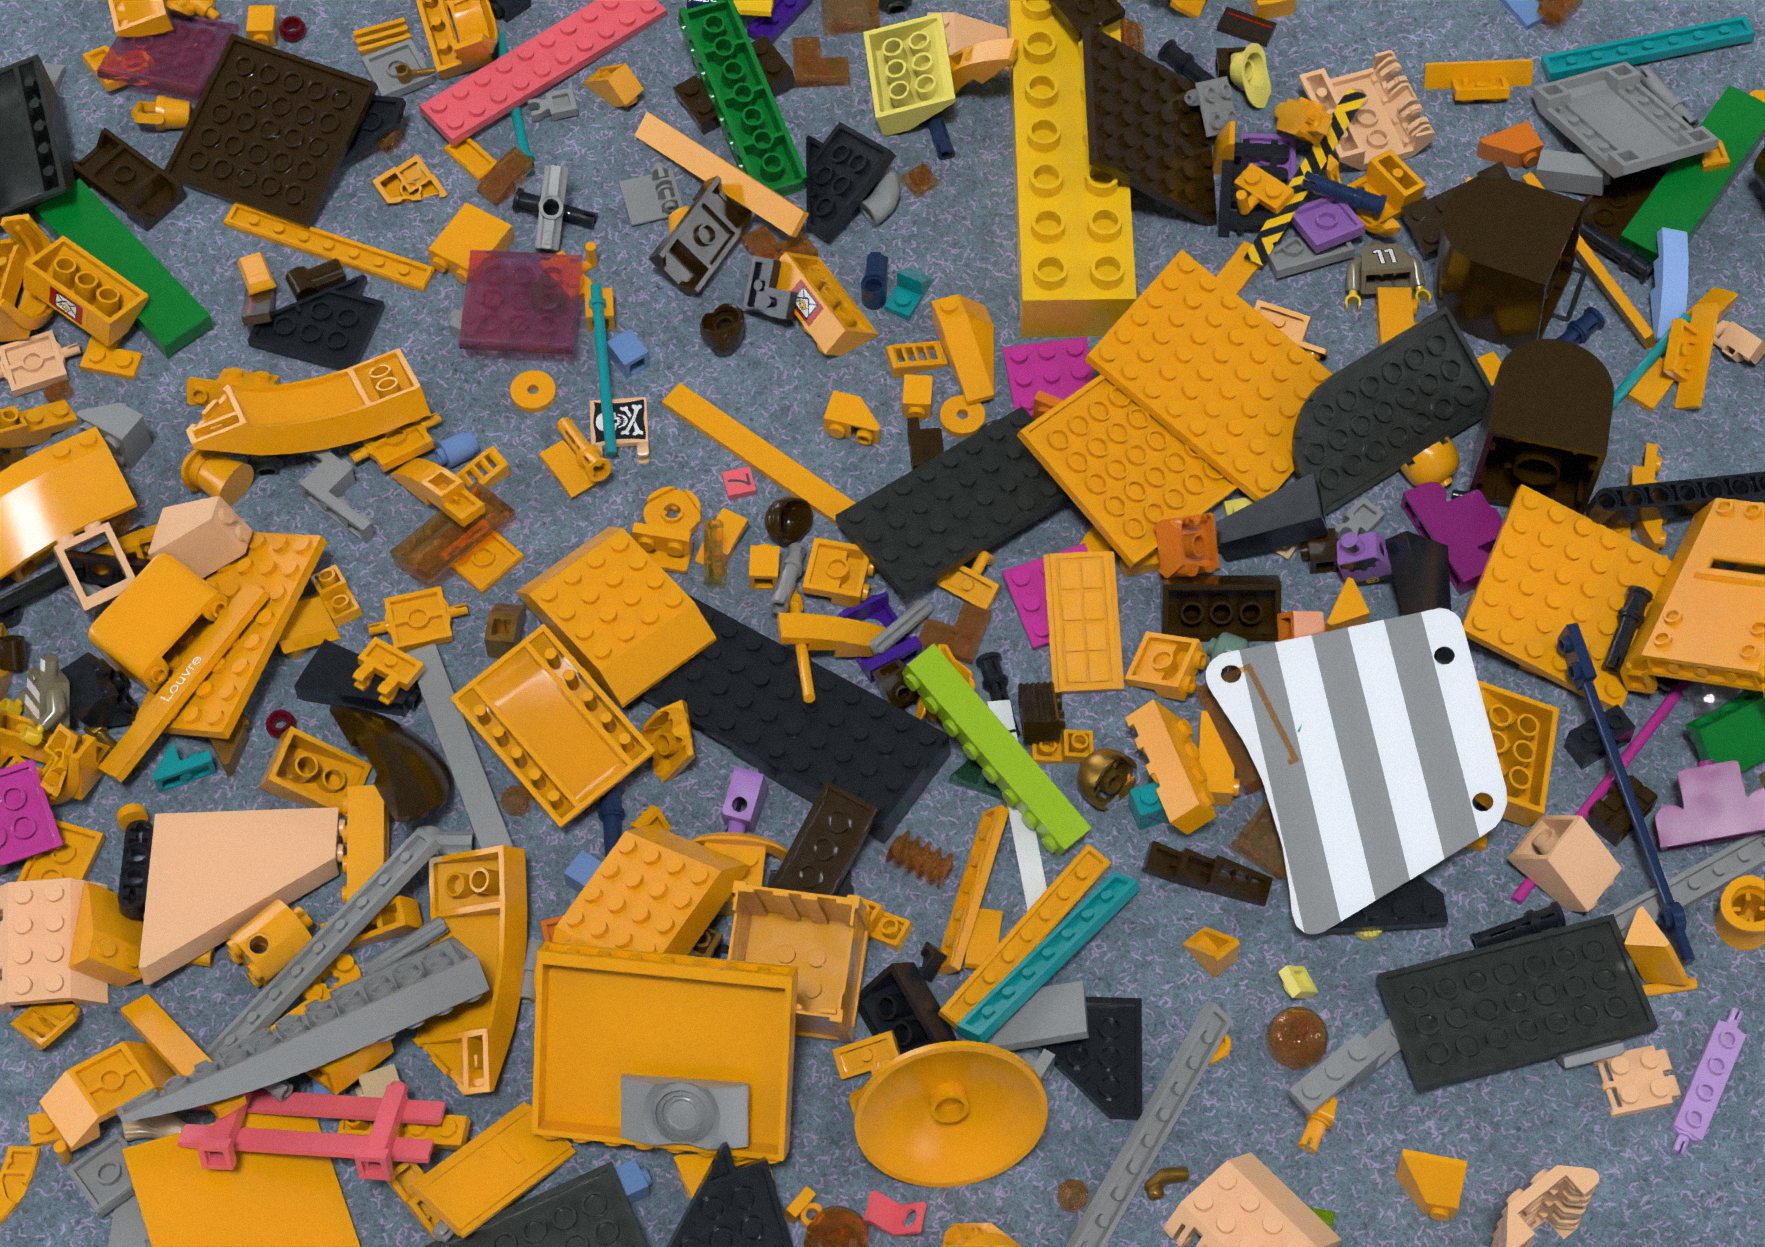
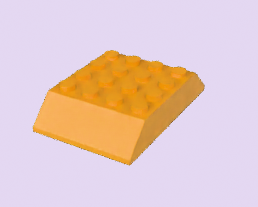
[516,526,717,708]
[450,624,656,829]
[553,825,750,956]

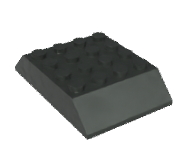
[0,54,76,218]

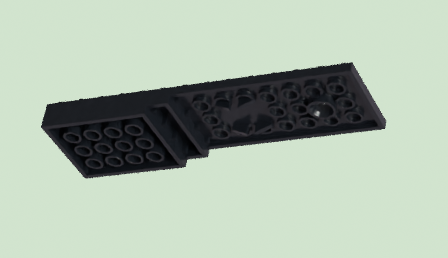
[563,594,951,843]

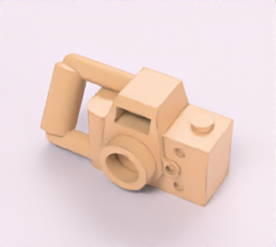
[1713,320,1765,365]

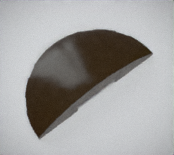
[329,705,452,822]

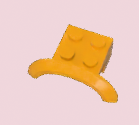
[1327,149,1426,238]
[690,832,789,916]

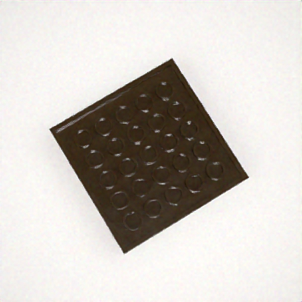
[1082,25,1217,226]
[164,34,378,229]

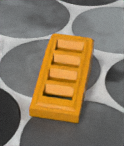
[886,341,948,379]
[455,446,510,496]

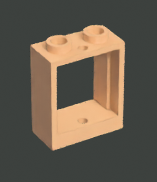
[53,520,135,614]

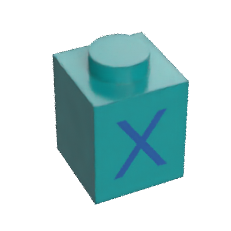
[1128,782,1168,830]

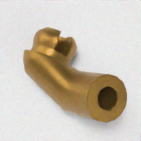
[1144,1166,1189,1201]

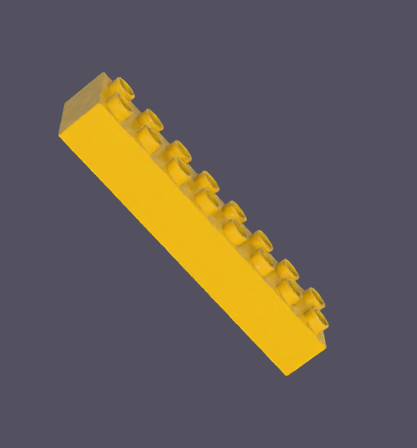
[1007,0,1137,338]

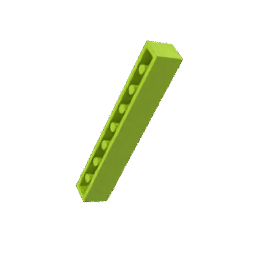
[902,644,1092,857]

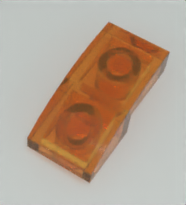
[477,146,535,206]

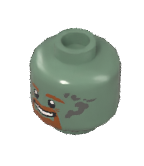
[1206,632,1249,675]

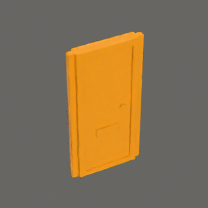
[1043,551,1125,694]
[411,1101,577,1239]

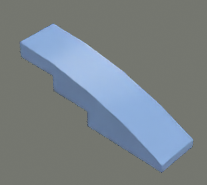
[1650,227,1689,341]

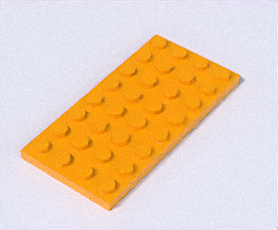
[131,532,327,739]

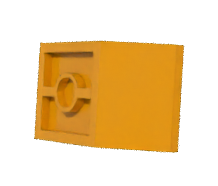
[39,1041,175,1152]

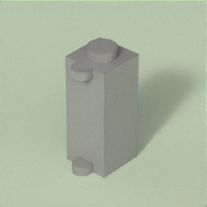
[1536,149,1612,196]

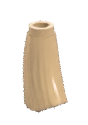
[121,1113,187,1142]

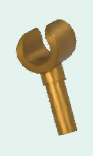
[395,62,435,84]
[2,447,25,466]

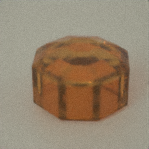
[42,379,72,402]
[500,786,531,817]
[1057,1179,1088,1213]

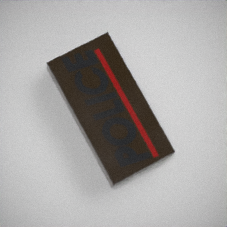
[1217,7,1277,48]
[241,288,276,326]

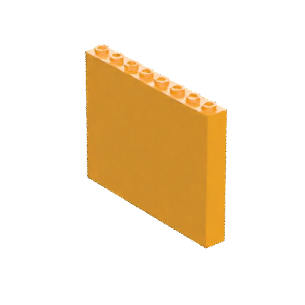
[532,941,798,1164]

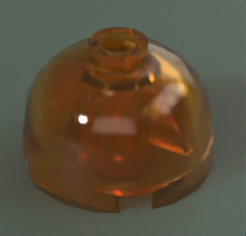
[1265,1006,1329,1070]
[803,1206,870,1247]

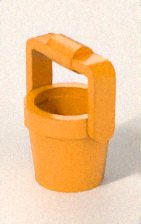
[131,95,191,131]

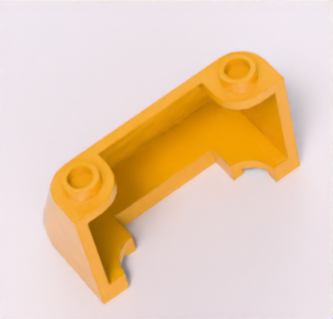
[88,553,231,693]

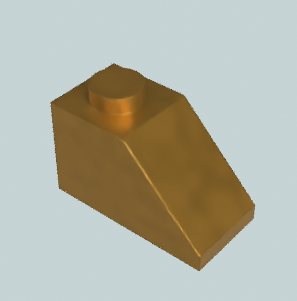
[207,711,250,777]

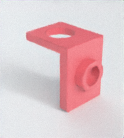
[864,1190,927,1237]

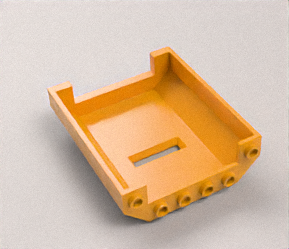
[1620,498,1765,698]

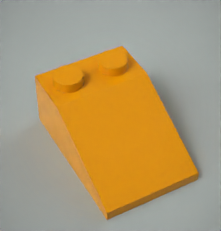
[258,726,372,818]
[68,881,143,987]

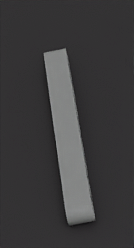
[406,643,513,849]

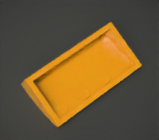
[108,0,174,37]

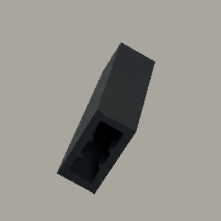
[1216,473,1328,562]
[1385,531,1451,653]
[294,639,421,717]

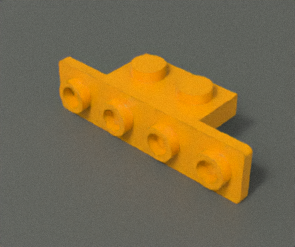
[1423,59,1534,103]
[1254,299,1329,361]
[1663,302,1720,410]
[186,367,279,407]

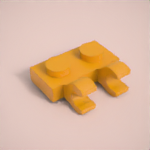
[352,637,425,705]

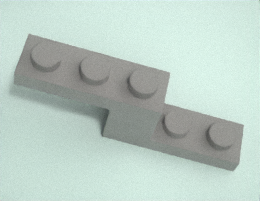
[299,448,374,543]
[1288,1018,1402,1117]

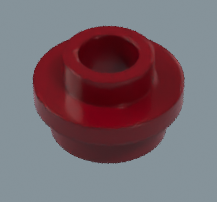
[279,16,306,42]
[266,709,296,739]

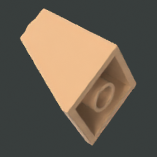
[148,496,253,578]
[1508,815,1622,912]

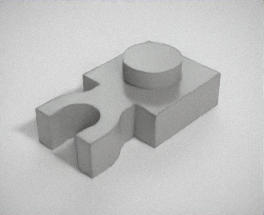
[527,87,578,122]
[1335,497,1385,539]

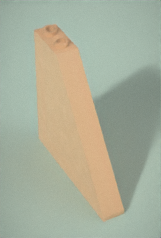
[139,807,347,985]

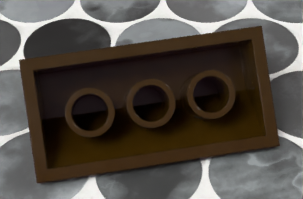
[1160,575,1282,641]

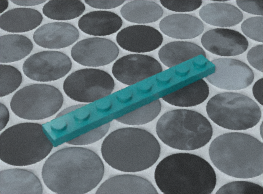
[1540,15,1755,82]
[956,871,1140,1043]

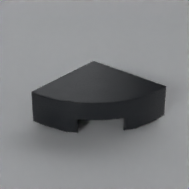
[919,941,947,982]

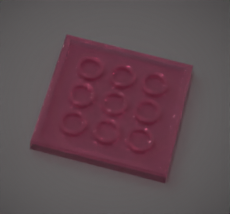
[97,11,239,98]
[459,250,583,355]

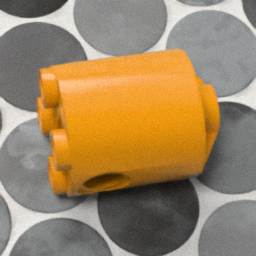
[226,899,313,988]

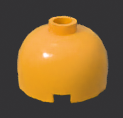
[1400,436,1460,488]

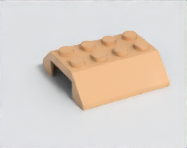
[1299,50,1436,171]
[0,878,109,1013]
[1163,1152,1342,1247]
[1491,1165,1600,1247]

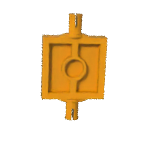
[349,411,442,473]
[367,586,469,652]

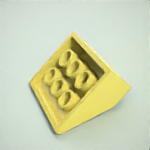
[863,12,956,137]

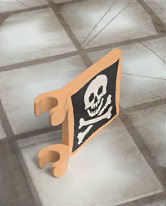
[590,397,650,467]

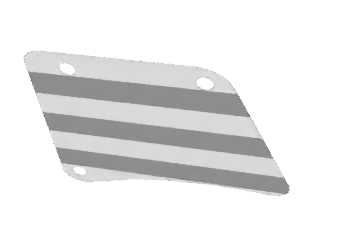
[1206,608,1507,935]

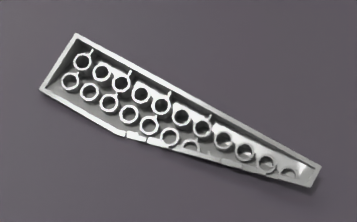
[115,936,490,1123]

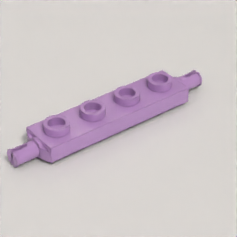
[1669,1008,1746,1157]

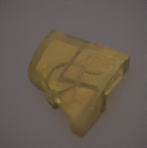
[703,519,728,585]

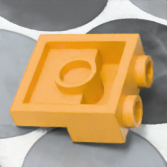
[802,537,876,608]
[1124,631,1207,701]

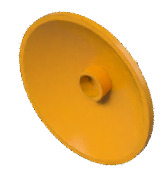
[849,1041,1048,1188]

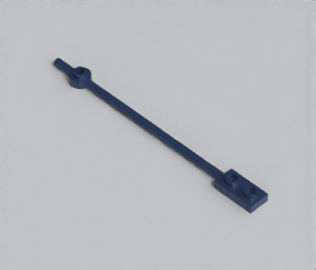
[1557,623,1695,963]

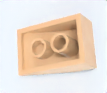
[927,12,1009,73]

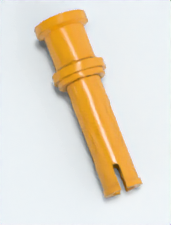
[556,417,612,482]

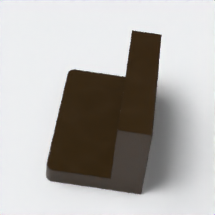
[907,417,944,470]

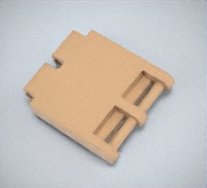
[1593,1045,1682,1118]

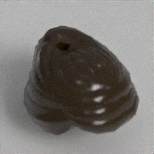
[700,303,745,357]
[764,496,813,546]

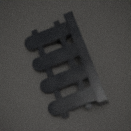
[1218,132,1290,238]

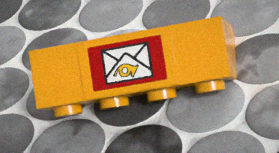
[23,235,149,347]
[776,252,879,356]

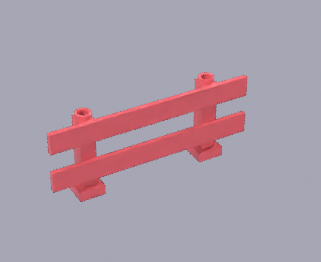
[178,1081,446,1181]

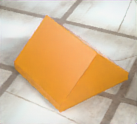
[1624,906,1690,985]

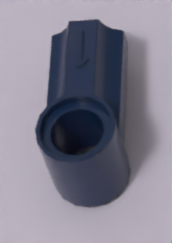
[861,252,888,310]

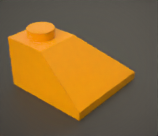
[1395,1149,1468,1221]

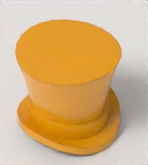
[181,449,254,507]
[1715,875,1765,950]

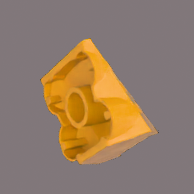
[277,594,341,659]
[641,700,695,783]

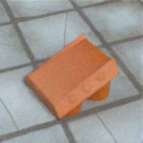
[1153,512,1220,579]

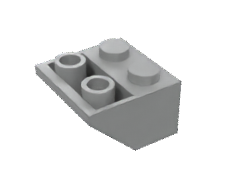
[76,402,153,469]

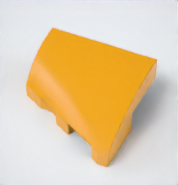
[39,723,82,797]

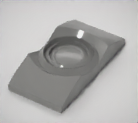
[621,1074,749,1150]

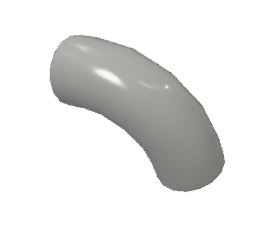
[859,164,900,226]

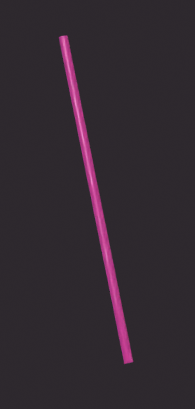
[1511,680,1693,905]

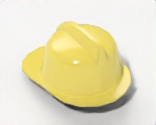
[1229,43,1271,108]

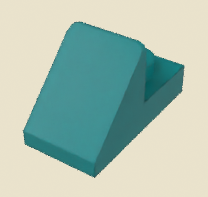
[884,268,934,321]
[153,742,217,793]

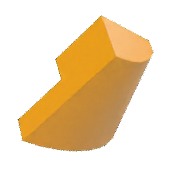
[372,154,448,205]

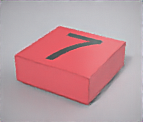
[722,466,756,500]

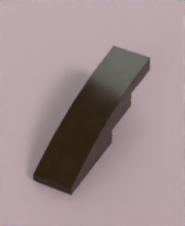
[1142,840,1273,907]

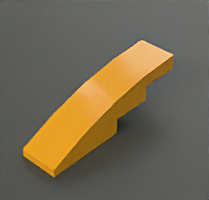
[777,612,893,657]
[385,1161,441,1241]

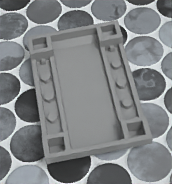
[1533,61,1719,178]

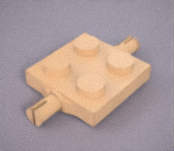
[0,330,81,397]

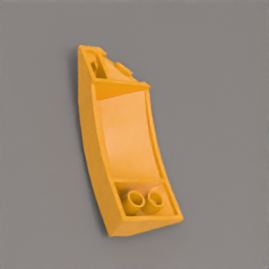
[186,348,431,455]
[0,426,137,580]
[412,845,528,1095]

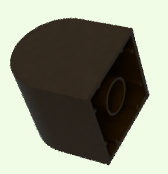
[1433,178,1585,349]
[1468,339,1614,515]

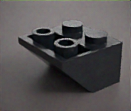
[61,652,136,728]

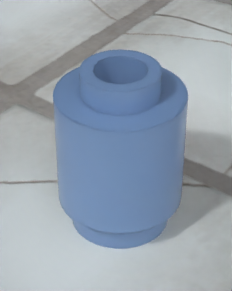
[434,431,479,468]

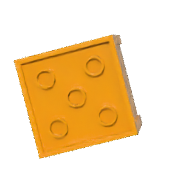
[727,880,871,1043]

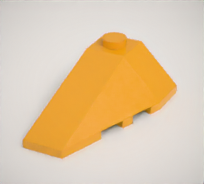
[931,294,994,405]

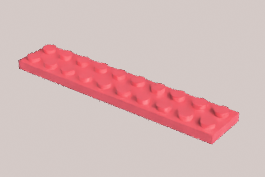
[419,0,667,146]

